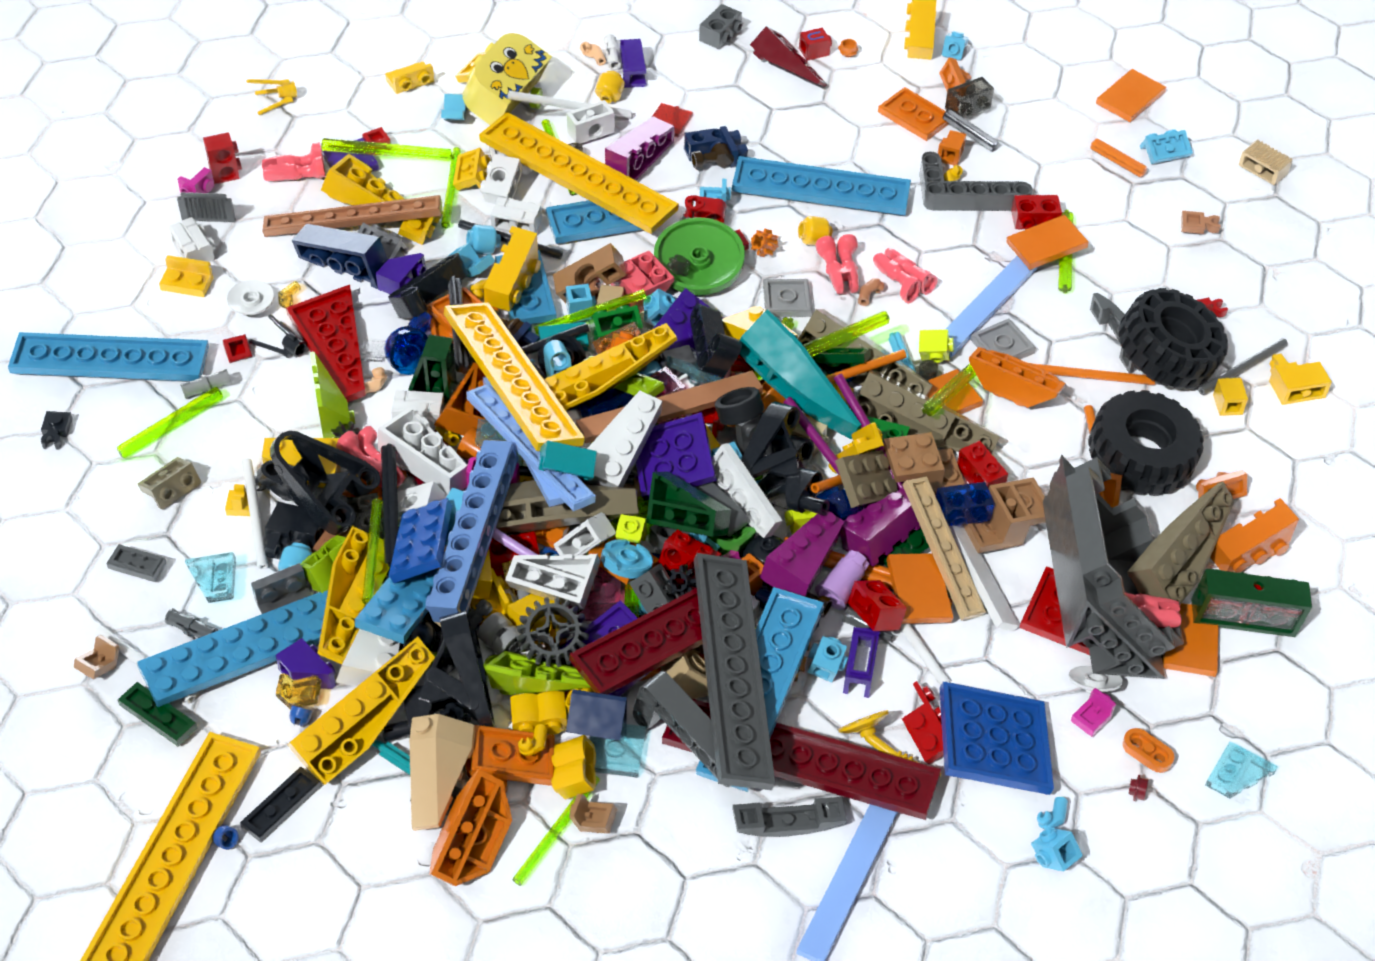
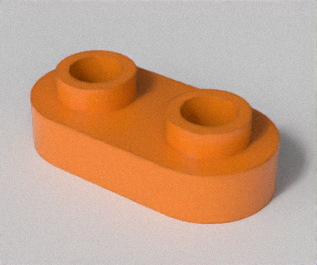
[1122,728,1174,773]

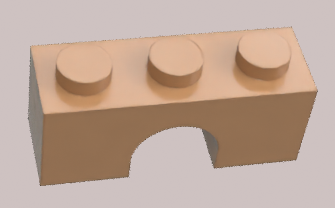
[553,243,627,303]

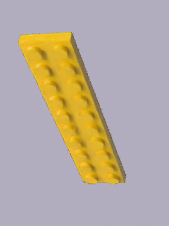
[479,112,679,234]
[444,302,585,451]
[80,731,261,961]

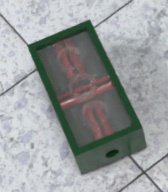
[1191,568,1312,637]

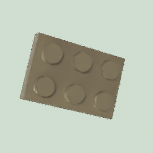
[835,450,897,508]

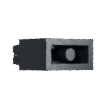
[264,501,325,559]

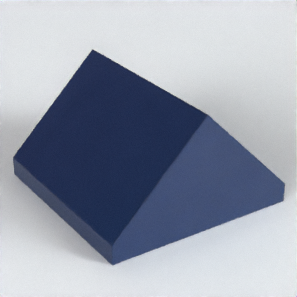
[566,689,627,741]

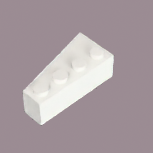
[378,405,468,495]

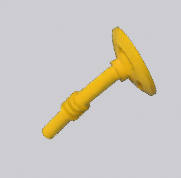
[837,710,942,779]

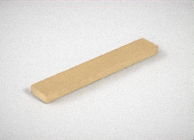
[902,477,986,621]

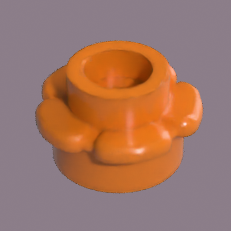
[838,39,859,57]

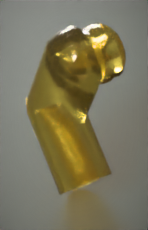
[278,281,301,309]

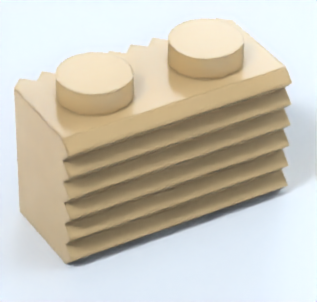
[1238,139,1293,186]

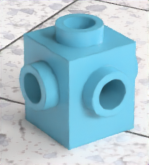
[643,288,676,327]
[807,636,848,683]
[1031,828,1083,872]

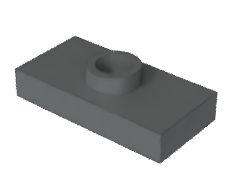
[106,544,166,582]

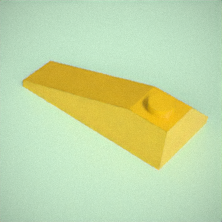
[321,154,404,205]

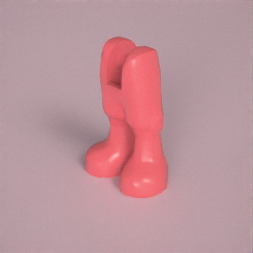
[262,142,326,181]
[815,234,859,294]
[873,248,937,304]
[336,426,404,489]
[1125,592,1181,628]

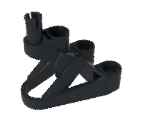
[741,401,830,516]
[255,430,380,535]
[382,611,495,743]

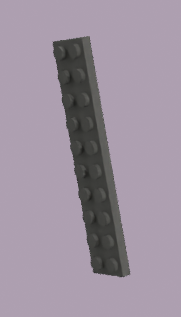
[694,553,775,790]

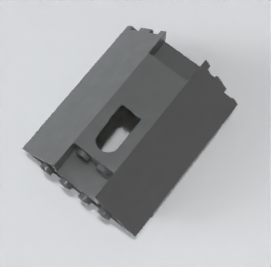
[1043,454,1184,679]

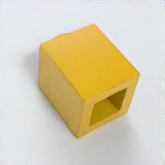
[1213,378,1248,416]

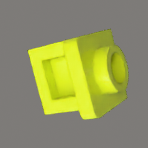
[615,514,647,543]

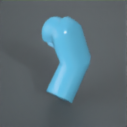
[1037,797,1068,830]

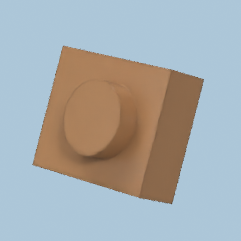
[73,635,119,680]
[569,794,618,834]

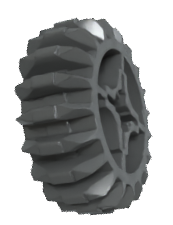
[517,597,589,668]

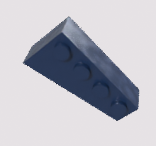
[292,224,388,289]

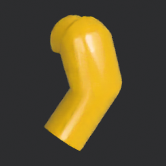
[943,165,963,181]
[470,279,487,299]
[435,426,459,446]
[518,724,548,756]

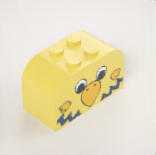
[462,33,552,125]

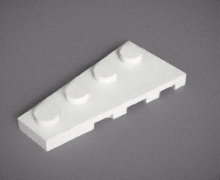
[713,443,783,538]

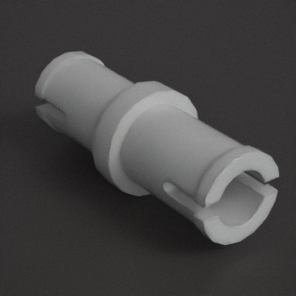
[180,369,232,399]

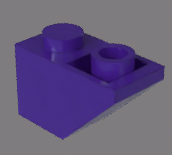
[376,253,426,294]
[275,638,336,689]

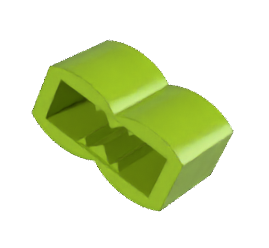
[300,535,346,593]

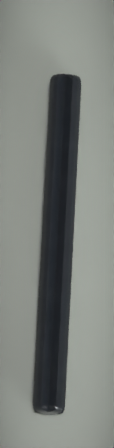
[448,276,470,374]
[381,443,399,567]

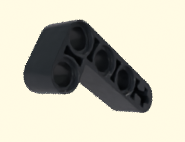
[388,253,469,318]
[690,304,742,377]

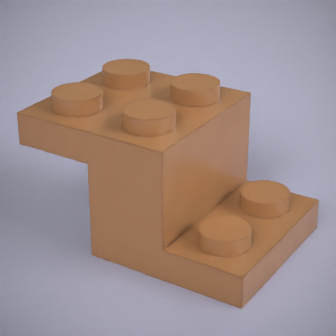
[883,432,965,495]
[957,477,1046,553]

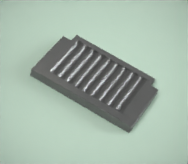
[177,192,236,223]

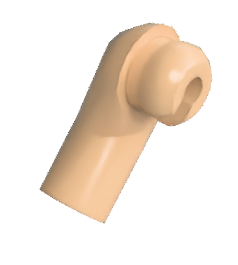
[580,41,606,66]
[364,367,387,394]

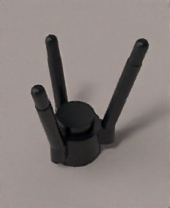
[248,314,307,358]

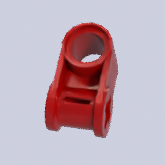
[683,195,727,223]

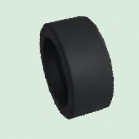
[715,387,764,425]

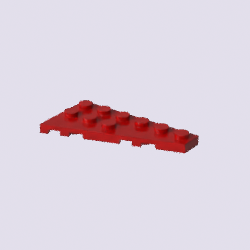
[286,284,366,403]

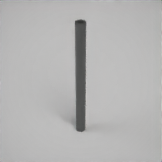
[1198,338,1288,395]

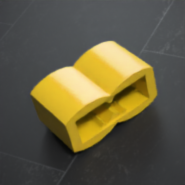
[510,691,567,735]
[551,735,596,800]

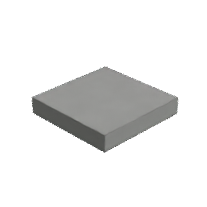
[762,279,812,317]
[970,318,1036,360]

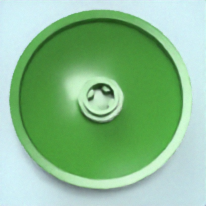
[654,217,745,295]

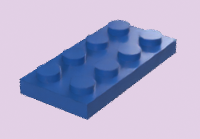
[389,498,452,583]

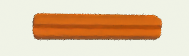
[1090,138,1148,177]

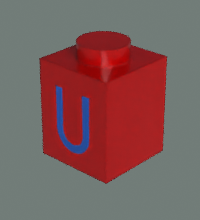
[799,27,832,61]

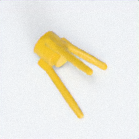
[246,79,297,115]

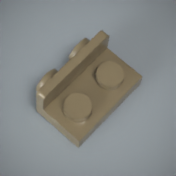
[137,457,201,510]

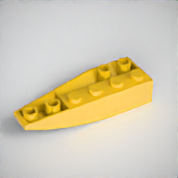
[544,323,677,411]
[317,526,390,664]
[287,637,435,785]

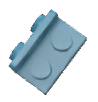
[1139,129,1193,164]

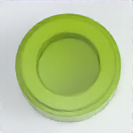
[529,87,543,109]

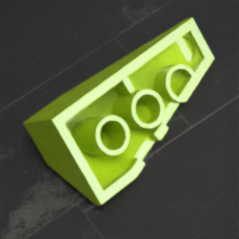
[310,352,356,438]
[486,651,591,695]

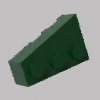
[407,335,457,406]
[646,471,731,537]

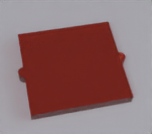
[652,102,693,138]

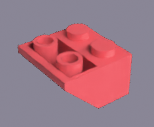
[611,250,674,313]

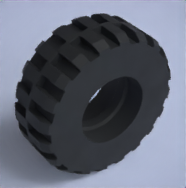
[1119,288,1228,389]
[1088,390,1204,495]

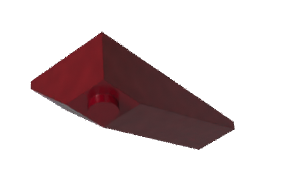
[750,26,828,87]

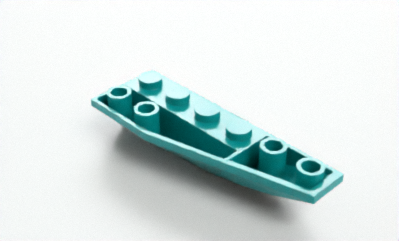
[739,309,862,439]

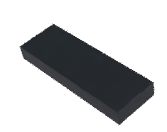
[240,766,321,843]

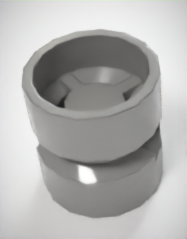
[478,612,523,655]

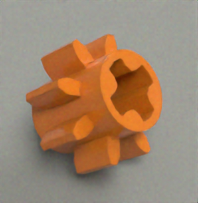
[751,228,778,257]

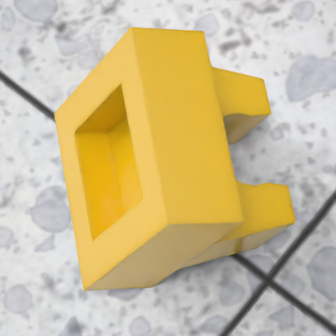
[225,484,250,516]

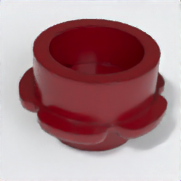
[1128,774,1149,802]

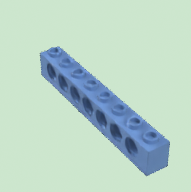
[426,440,519,622]

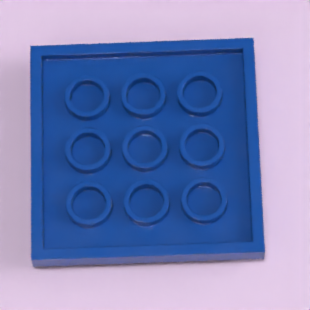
[939,681,1054,795]

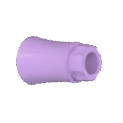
[815,550,869,610]

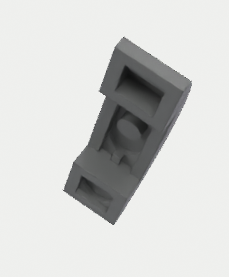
[1090,293,1135,373]
[732,797,847,837]

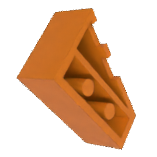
[434,362,491,436]
[1210,498,1299,573]

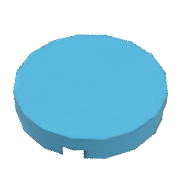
[601,539,653,579]

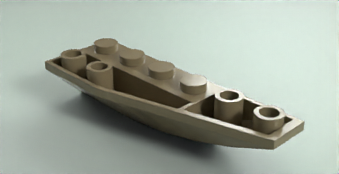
[798,309,933,396]
[851,370,1000,454]
[496,480,639,535]
[1127,482,1235,604]

